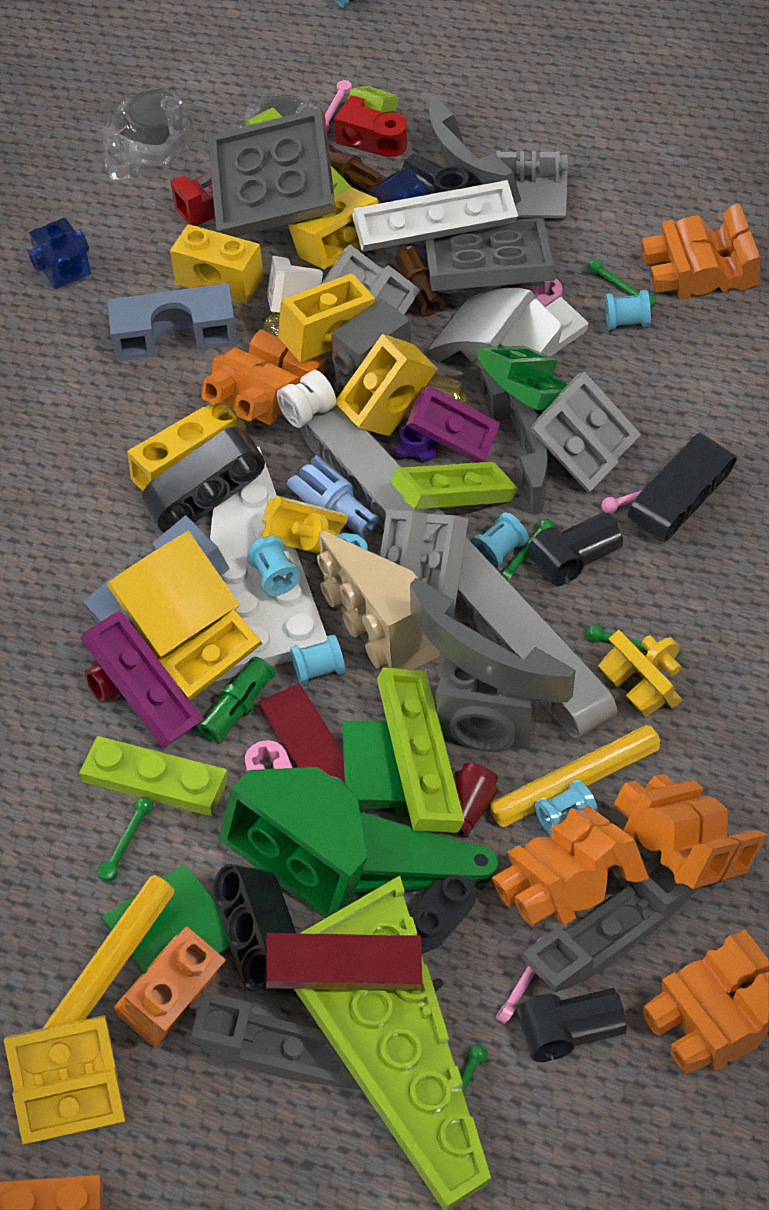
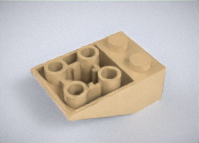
[317,531,440,669]

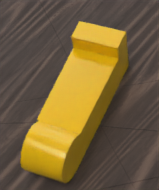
[127,402,246,491]

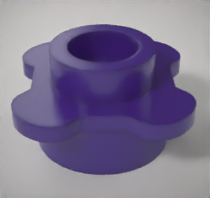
[394,422,436,461]

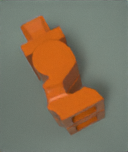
[641,203,760,300]
[202,329,326,425]
[614,774,768,889]
[492,805,649,927]
[114,926,226,1048]
[643,929,769,1074]

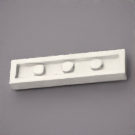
[352,180,518,252]

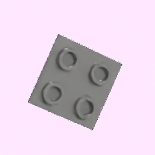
[497,151,568,218]

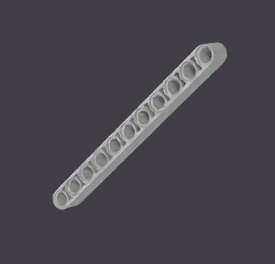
[300,404,617,739]

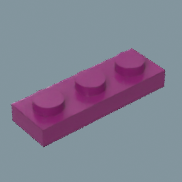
[80,610,204,749]

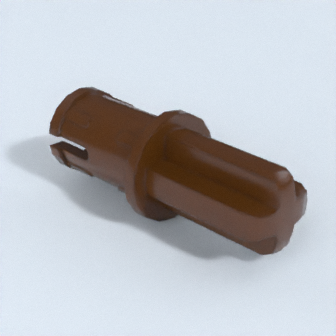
[328,144,386,195]
[395,246,445,317]

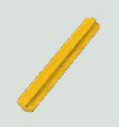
[490,725,660,827]
[42,875,175,1029]

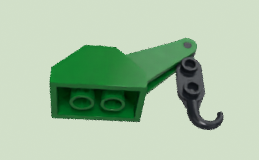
[218,767,498,992]

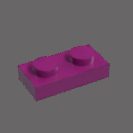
[406,385,500,463]

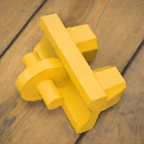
[261,495,349,554]
[598,630,683,717]

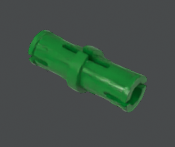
[197,656,275,744]

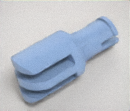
[287,455,379,538]

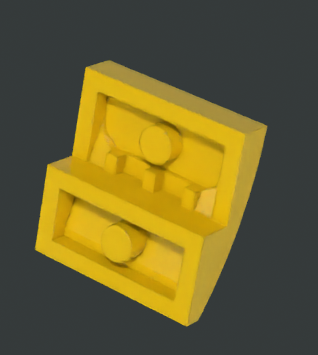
[107,530,240,660]
[142,609,263,700]
[4,1015,125,1144]

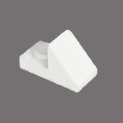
[267,256,323,313]
[499,297,589,356]

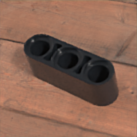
[142,426,265,533]
[628,432,737,543]
[213,864,298,997]

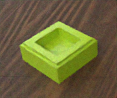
[348,86,399,113]

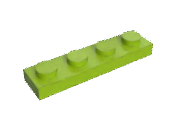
[377,667,465,833]

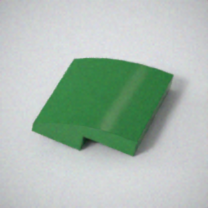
[476,346,569,410]
[342,721,409,817]
[101,864,230,974]

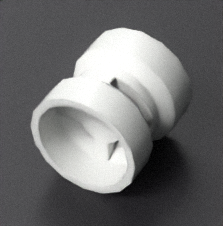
[276,370,336,428]

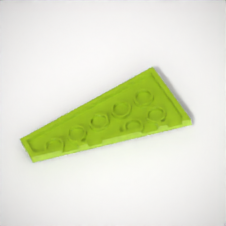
[294,876,491,1210]

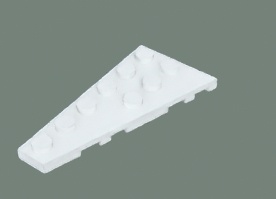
[210,447,327,681]

